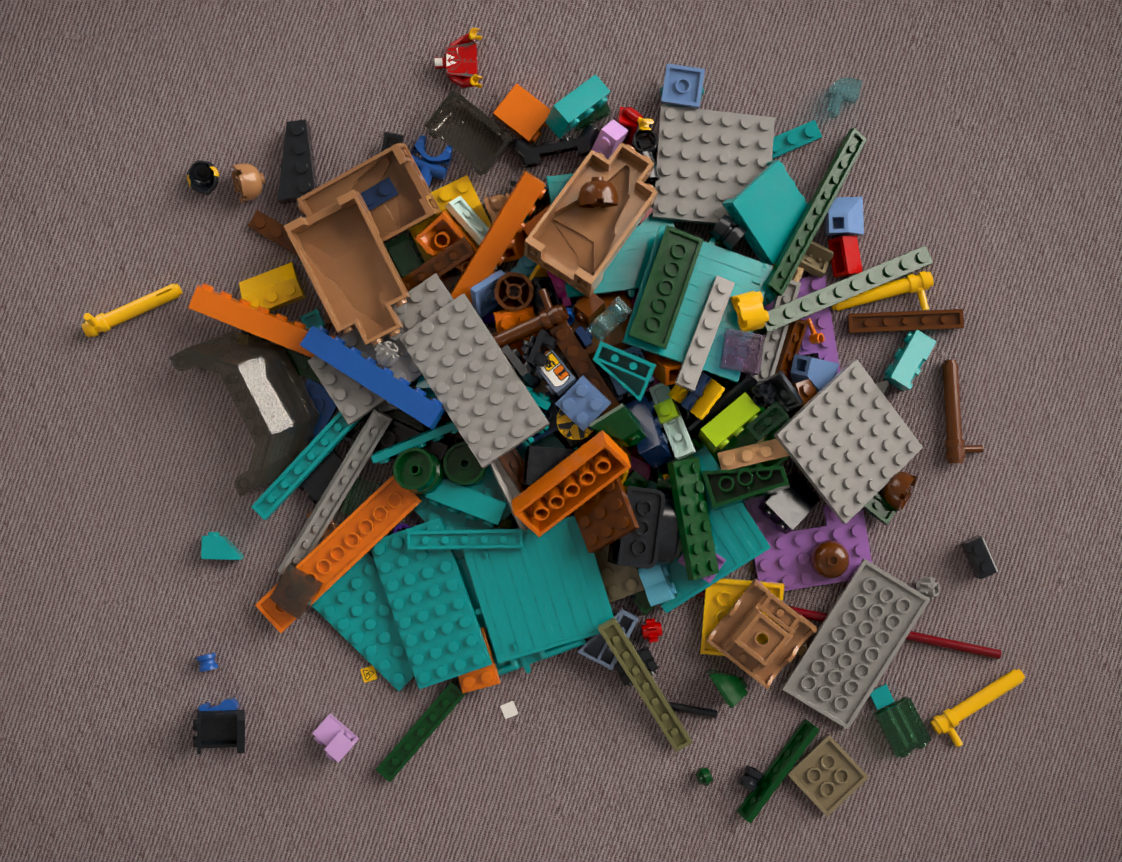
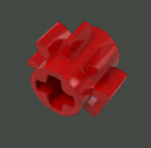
[641,618,663,643]

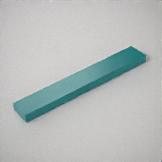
[406,529,524,550]

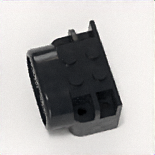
[607,485,679,569]

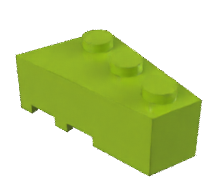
[698,393,761,454]

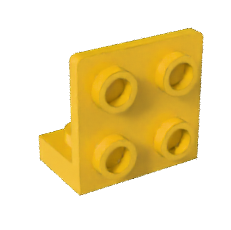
[668,371,725,420]

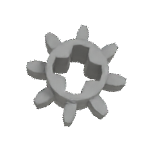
[374,341,400,365]
[916,576,940,600]

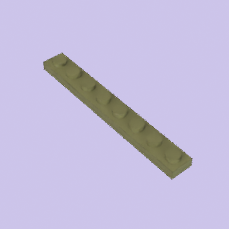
[598,616,693,752]

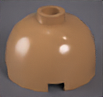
[231,163,265,203]

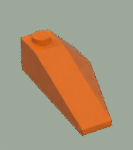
[414,209,495,273]

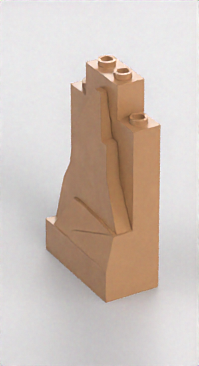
[524,142,658,298]
[288,143,442,243]
[284,189,410,347]

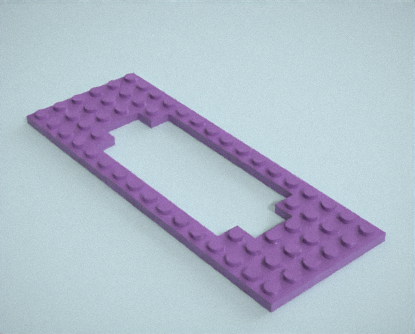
[744,275,872,591]

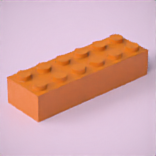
[511,430,631,537]

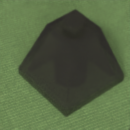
[270,564,323,619]

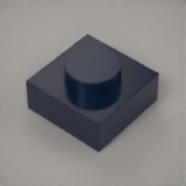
[575,326,593,350]

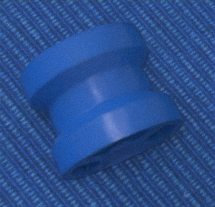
[196,652,219,672]

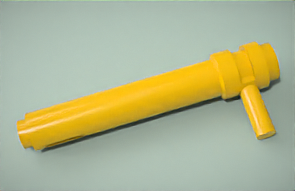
[831,271,934,311]
[82,283,183,338]
[930,669,1025,747]

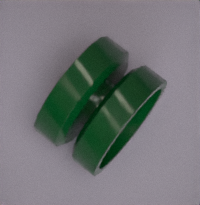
[443,442,487,487]
[393,447,443,495]

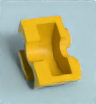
[730,291,769,334]

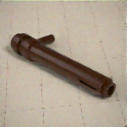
[492,288,569,348]
[942,359,983,464]

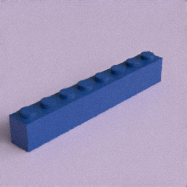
[300,325,445,430]

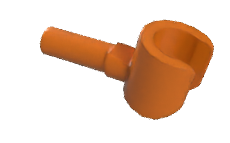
[806,318,825,344]

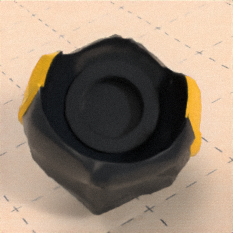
[187,160,219,195]

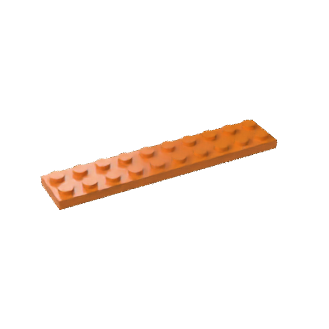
[255,475,422,633]

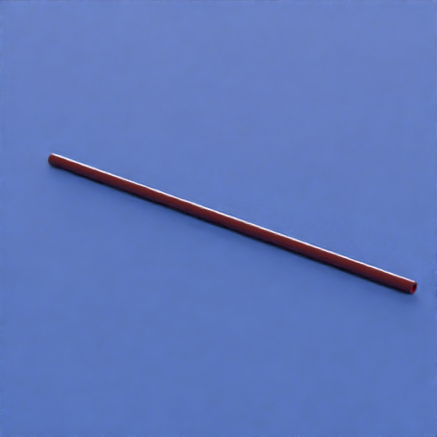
[695,589,1001,659]

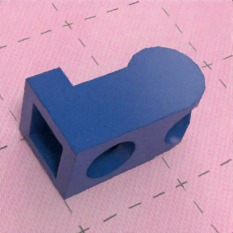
[198,697,239,711]

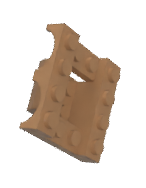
[706,579,817,689]

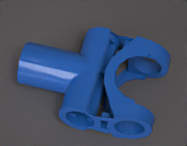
[411,135,453,187]

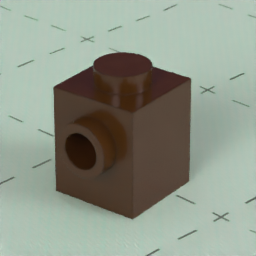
[574,293,606,327]

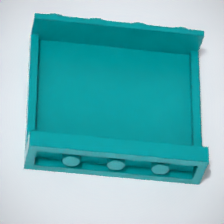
[722,160,808,265]

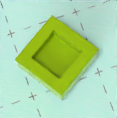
[654,398,680,424]

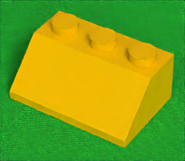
[239,262,306,312]

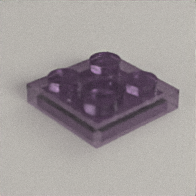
[720,328,765,375]

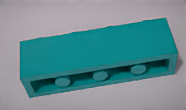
[425,478,507,528]

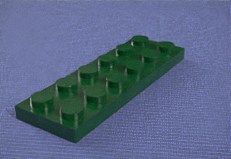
[628,225,704,350]
[667,457,719,581]

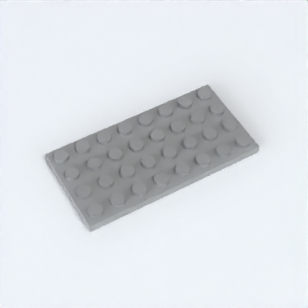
[308,273,454,426]
[399,293,550,468]
[782,558,931,729]

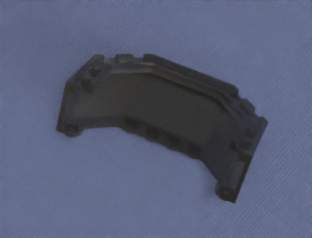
[169,331,320,497]

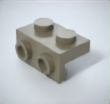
[798,241,834,279]

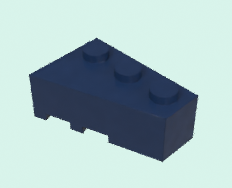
[625,396,675,469]

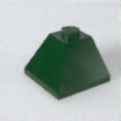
[589,403,647,447]
[706,669,748,708]

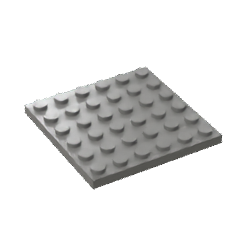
[652,105,775,225]
[774,359,923,524]

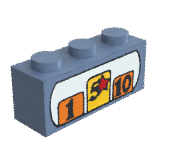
[521,335,577,397]

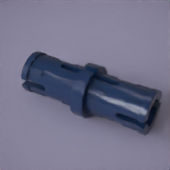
[680,372,712,411]

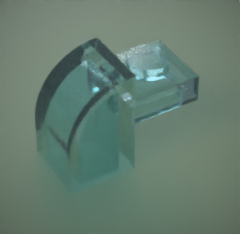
[825,78,863,119]
[587,296,632,341]

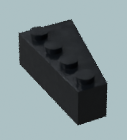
[277,119,317,204]

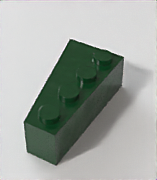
[702,466,790,511]

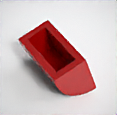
[828,236,863,278]

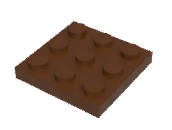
[573,476,639,553]

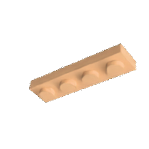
[717,439,789,470]

